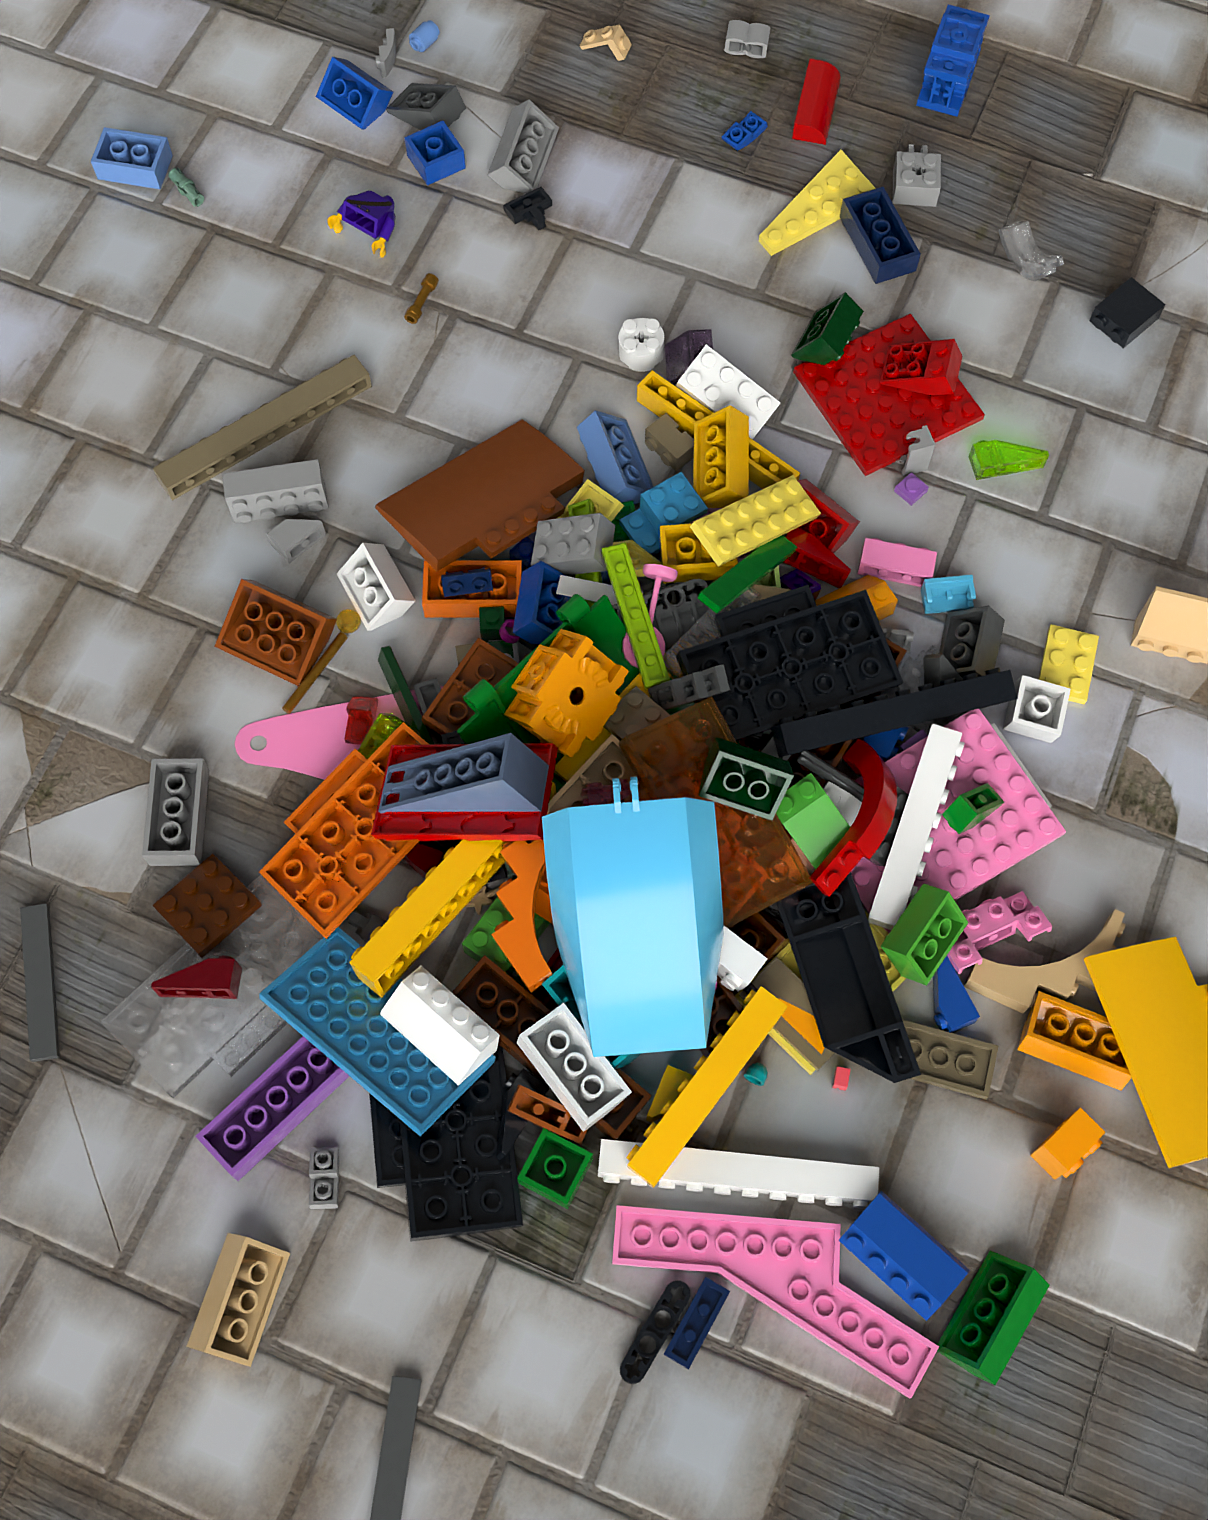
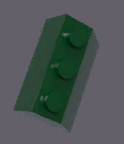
[791,292,864,365]
[698,737,794,821]

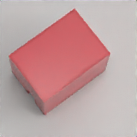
[832,1066,850,1091]

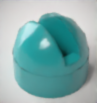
[744,1063,768,1086]

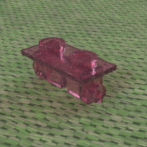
[580,779,632,806]

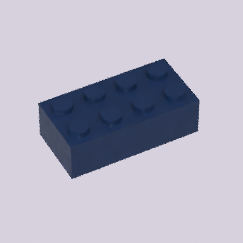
[840,187,921,284]

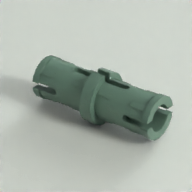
[168,168,204,207]

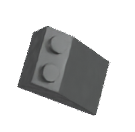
[386,83,466,130]

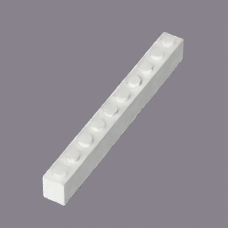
[598,1139,879,1209]

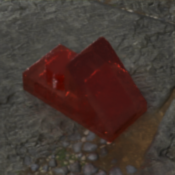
[344,696,378,746]

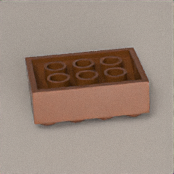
[214,579,337,686]

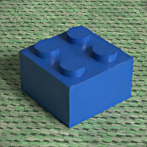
[404,121,466,186]

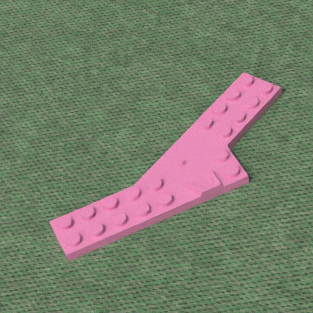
[612,1205,939,1399]

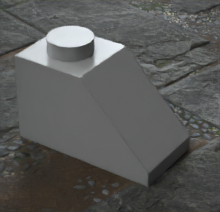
[267,519,326,564]

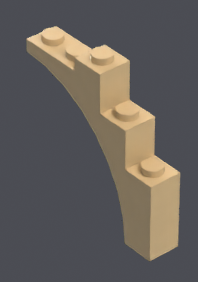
[964,909,1126,1013]

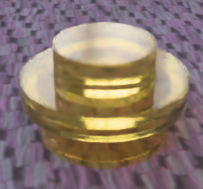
[336,609,361,633]

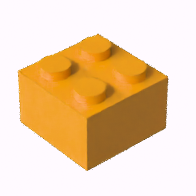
[1030,1107,1105,1180]

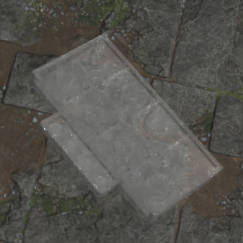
[101,875,323,1098]

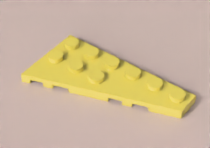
[759,150,876,256]

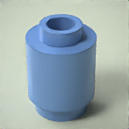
[409,20,440,52]

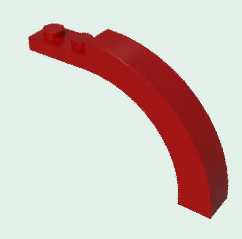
[809,739,897,897]

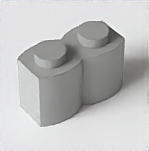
[724,20,771,58]

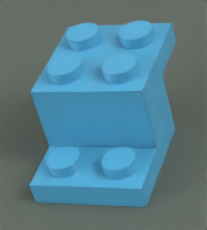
[619,472,708,556]

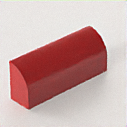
[792,59,841,145]

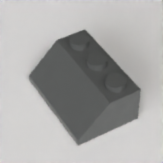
[939,605,1005,678]

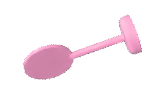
[622,564,678,668]

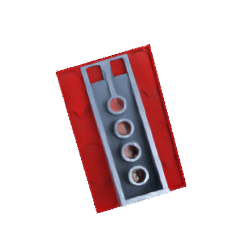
[371,733,558,841]

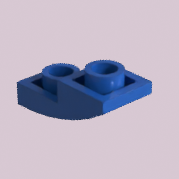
[722,111,768,151]

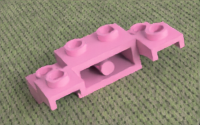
[947,891,1052,974]

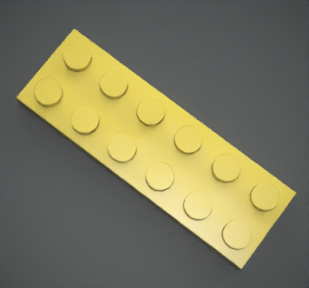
[690,475,821,567]

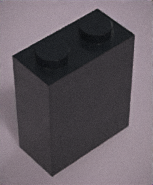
[1089,277,1166,349]

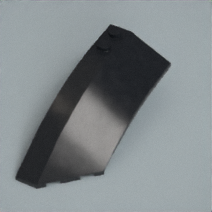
[773,872,921,1083]

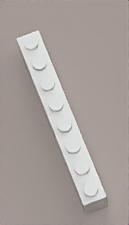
[868,724,965,930]

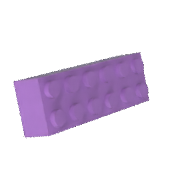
[195,1036,349,1181]

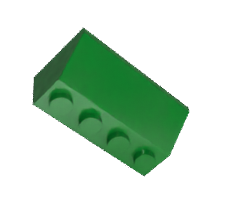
[937,1250,1050,1385]

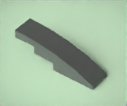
[648,664,730,711]

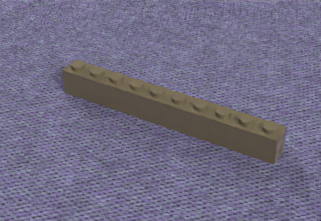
[153,355,372,501]

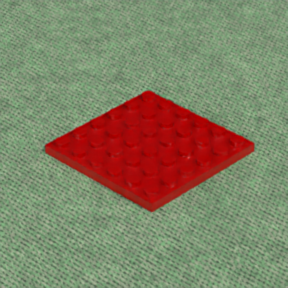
[793,313,985,476]

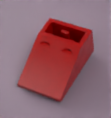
[880,339,963,396]

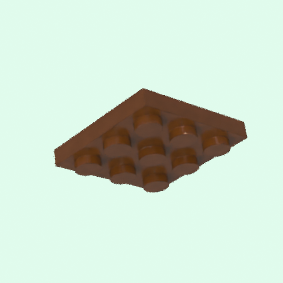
[153,854,262,958]

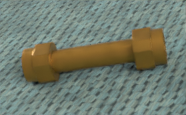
[404,273,439,324]

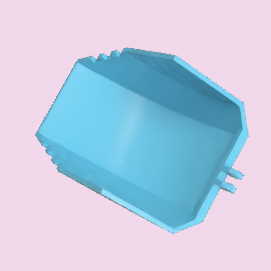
[542,776,724,1057]

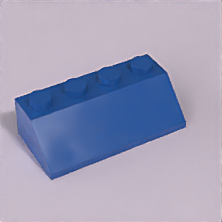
[838,1191,970,1321]

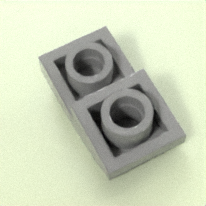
[375,28,397,78]
[309,1147,339,1209]

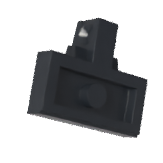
[503,187,552,230]

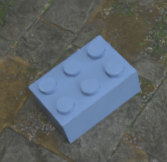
[91,127,173,189]

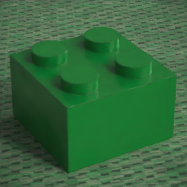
[517,1128,593,1209]

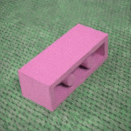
[857,538,937,587]

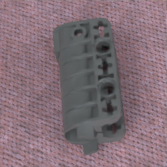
[612,579,727,651]

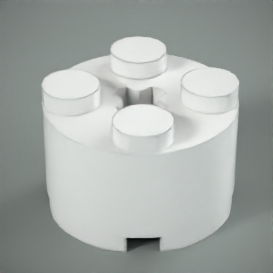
[618,318,664,372]

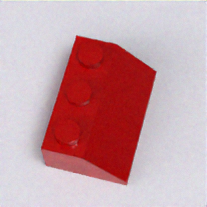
[797,479,860,554]

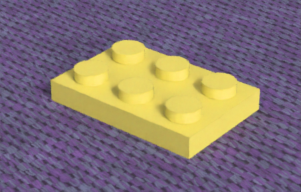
[556,479,624,522]
[1038,624,1099,704]

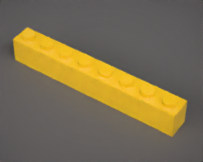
[637,370,800,489]
[626,986,788,1188]

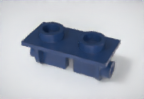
[441,567,493,597]

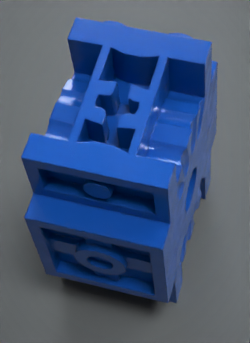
[916,4,990,117]

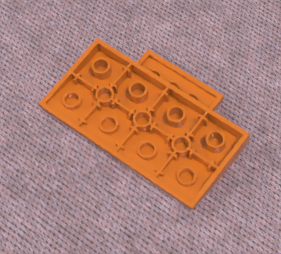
[259,722,429,939]

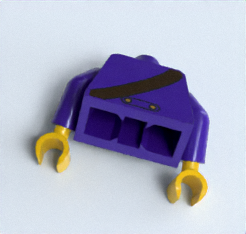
[328,191,396,258]

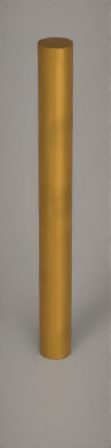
[282,632,348,714]

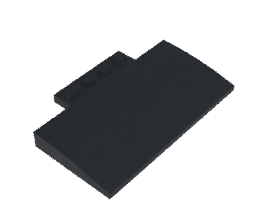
[676,585,903,744]
[369,1044,523,1242]

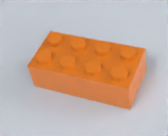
[422,560,523,618]

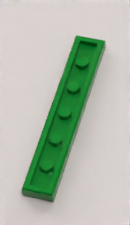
[698,535,797,614]

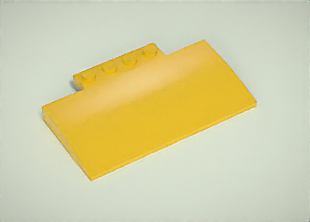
[1084,937,1208,1168]

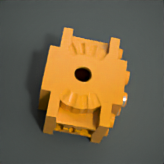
[503,629,629,758]

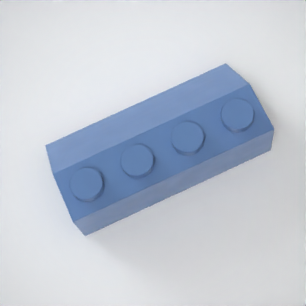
[577,410,654,504]

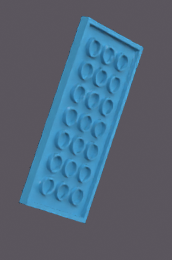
[259,927,496,1136]

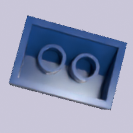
[316,57,393,130]
[512,561,571,644]

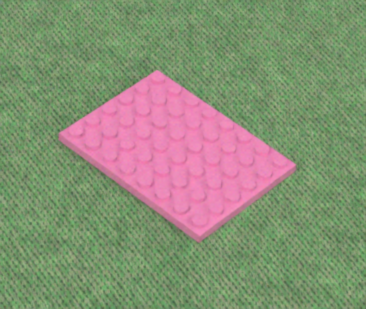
[851,709,1066,933]

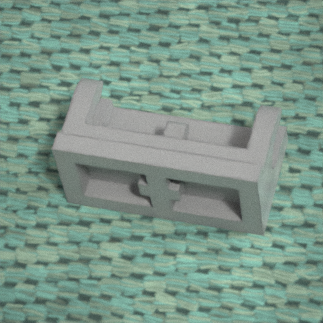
[899,425,936,477]

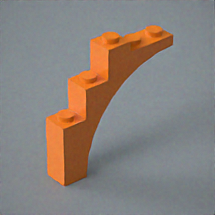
[491,839,552,992]

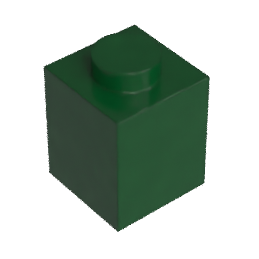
[479,607,506,643]

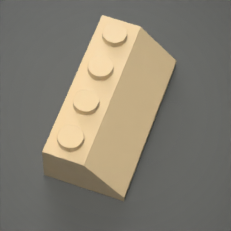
[186,1233,290,1367]

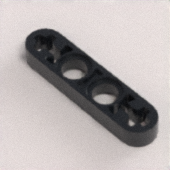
[620,1281,690,1384]

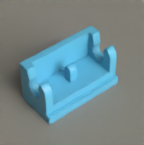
[920,575,976,614]

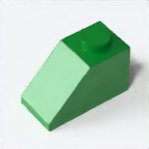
[942,783,1004,834]

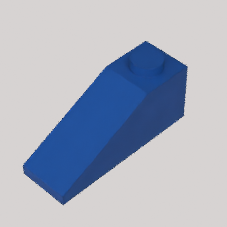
[933,956,980,1033]

